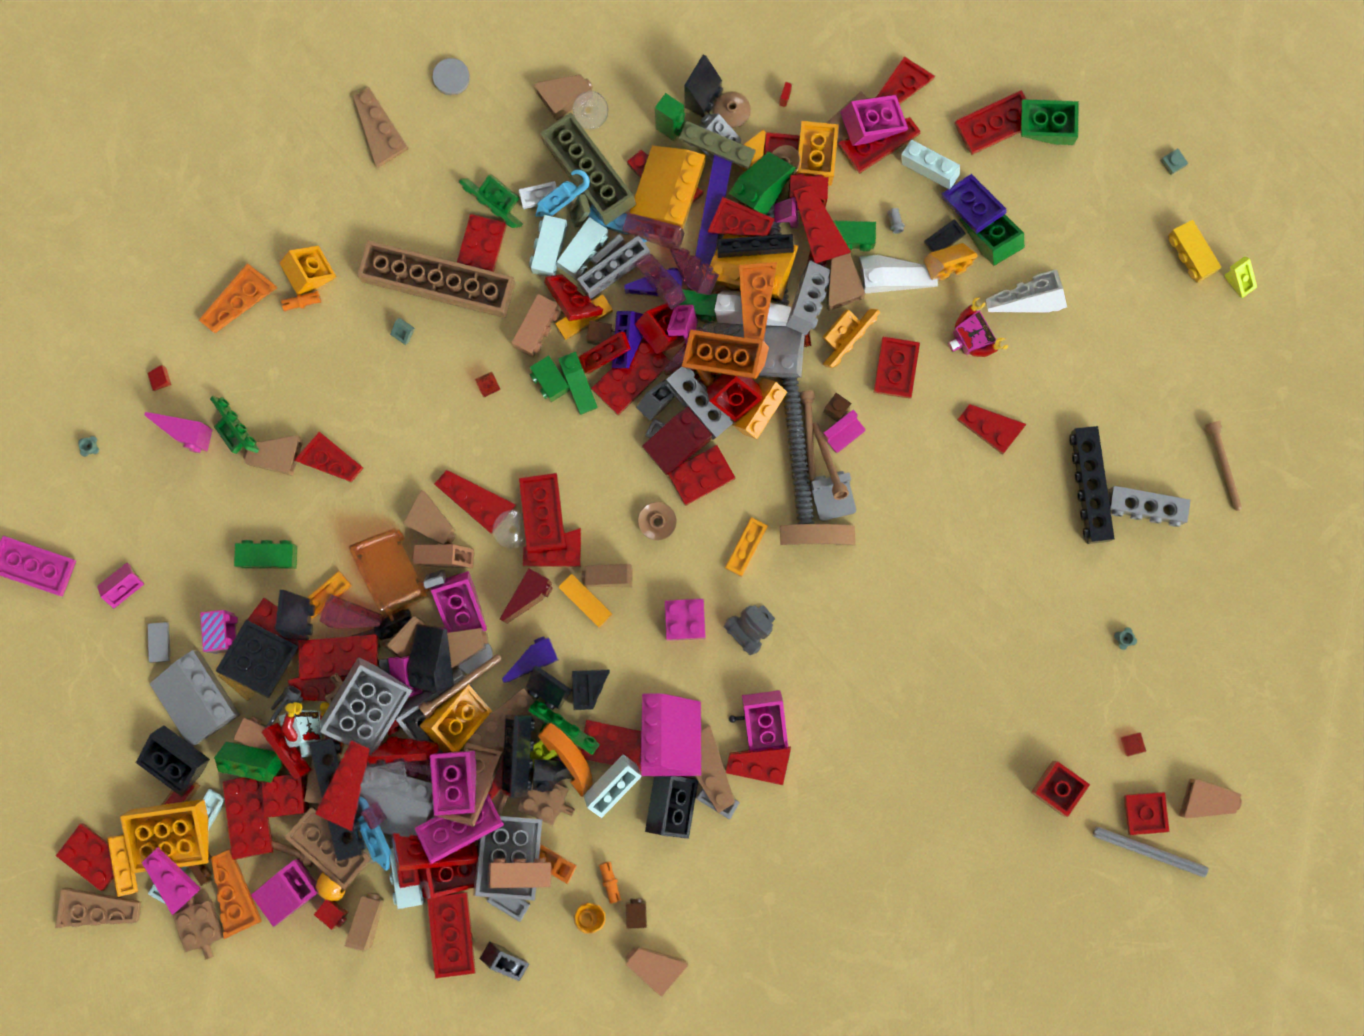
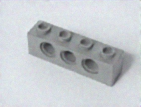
[578,235,650,299]
[786,261,830,335]
[664,366,733,440]
[1108,486,1191,527]

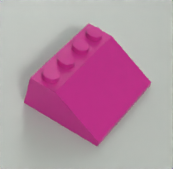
[641,693,701,776]

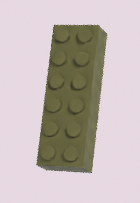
[540,113,636,226]

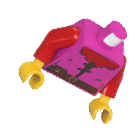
[948,297,1008,357]

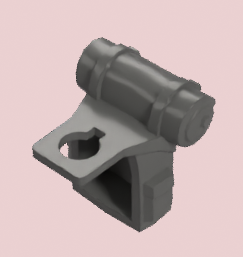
[724,605,775,655]

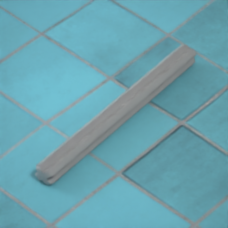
[1093,827,1208,877]

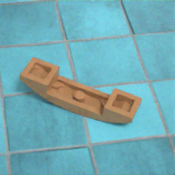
[780,524,855,545]

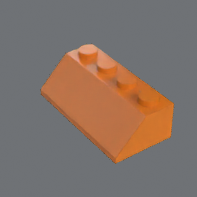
[682,330,769,379]

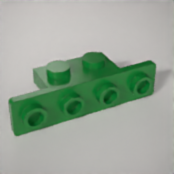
[459,175,523,228]
[210,396,260,454]
[528,700,600,755]

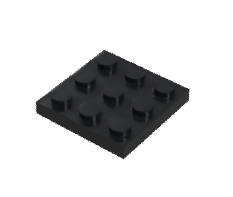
[216,620,299,698]

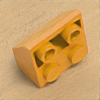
[924,243,978,280]

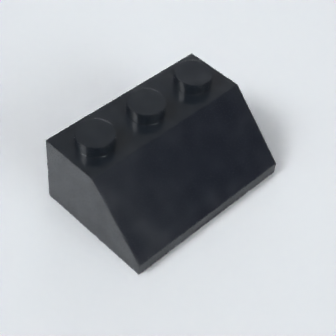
[135,725,210,797]
[645,776,698,839]

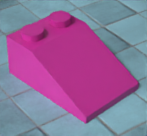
[840,95,908,146]
[144,412,212,453]
[431,571,487,633]
[742,690,788,751]
[430,750,476,816]

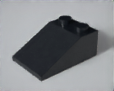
[684,54,723,117]
[275,590,315,640]
[407,624,454,692]
[526,665,572,710]

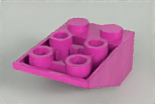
[251,859,318,927]

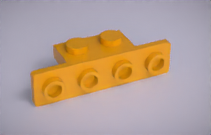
[822,308,880,368]

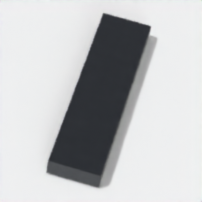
[717,234,794,258]

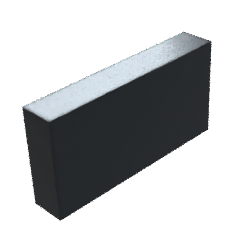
[924,219,966,252]

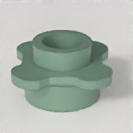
[78,436,99,457]
[1114,627,1137,650]

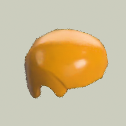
[316,872,345,901]
[574,903,606,934]

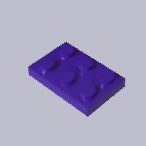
[941,174,1007,234]

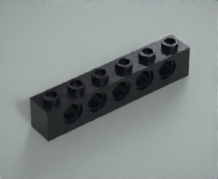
[1069,426,1115,544]
[309,738,366,861]

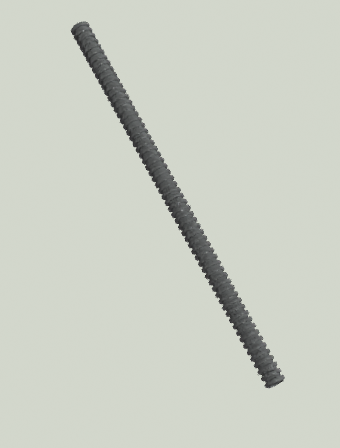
[767,199,815,525]

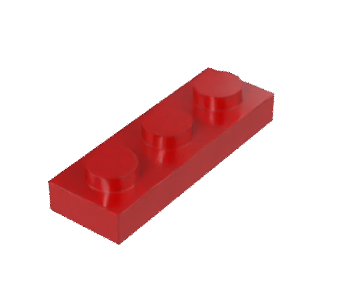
[578,331,631,374]
[261,723,312,780]

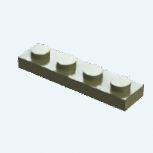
[679,121,756,169]

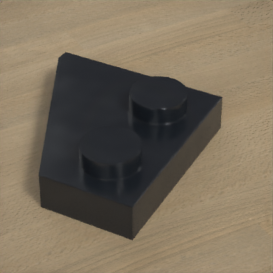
[572,670,610,710]

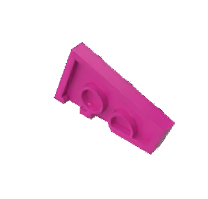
[142,847,201,915]

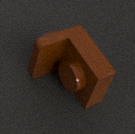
[188,854,213,886]

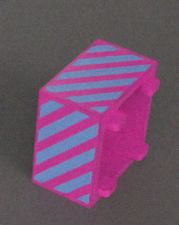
[200,610,238,654]

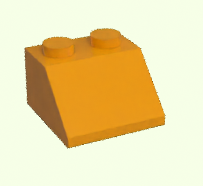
[279,246,337,294]

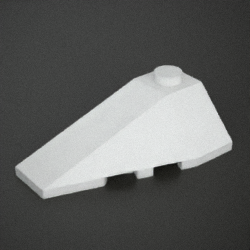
[859,255,938,294]
[985,269,1067,312]
[715,290,792,326]

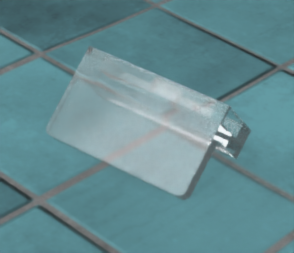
[360,761,407,790]

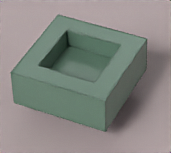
[1161,148,1188,175]
[390,318,415,345]

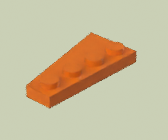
[739,262,777,340]
[199,263,278,333]
[211,849,262,939]

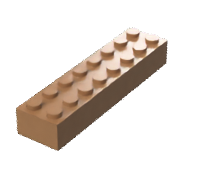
[357,240,516,318]

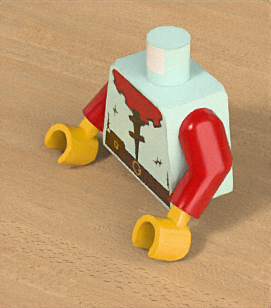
[279,702,330,757]

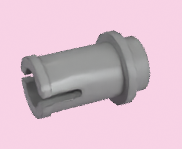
[887,208,905,234]

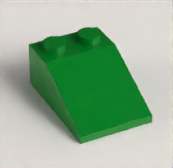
[1021,99,1079,145]
[729,152,796,215]
[960,214,1025,266]

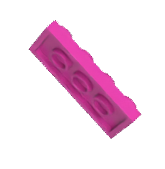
[0,536,77,597]
[415,794,504,864]

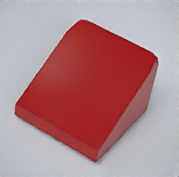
[147,365,172,391]

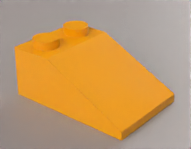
[796,121,839,186]
[420,684,492,753]

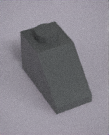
[636,379,675,420]

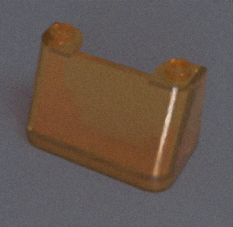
[349,528,430,617]

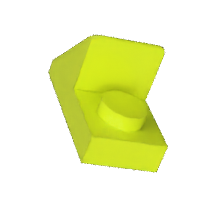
[1224,256,1257,298]
[530,741,558,769]

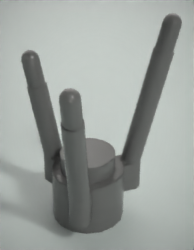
[265,686,303,728]

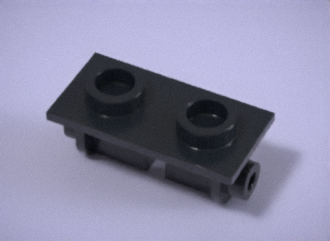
[373,608,412,641]

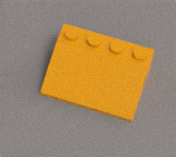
[629,145,705,232]
[706,234,798,300]
[120,799,208,874]

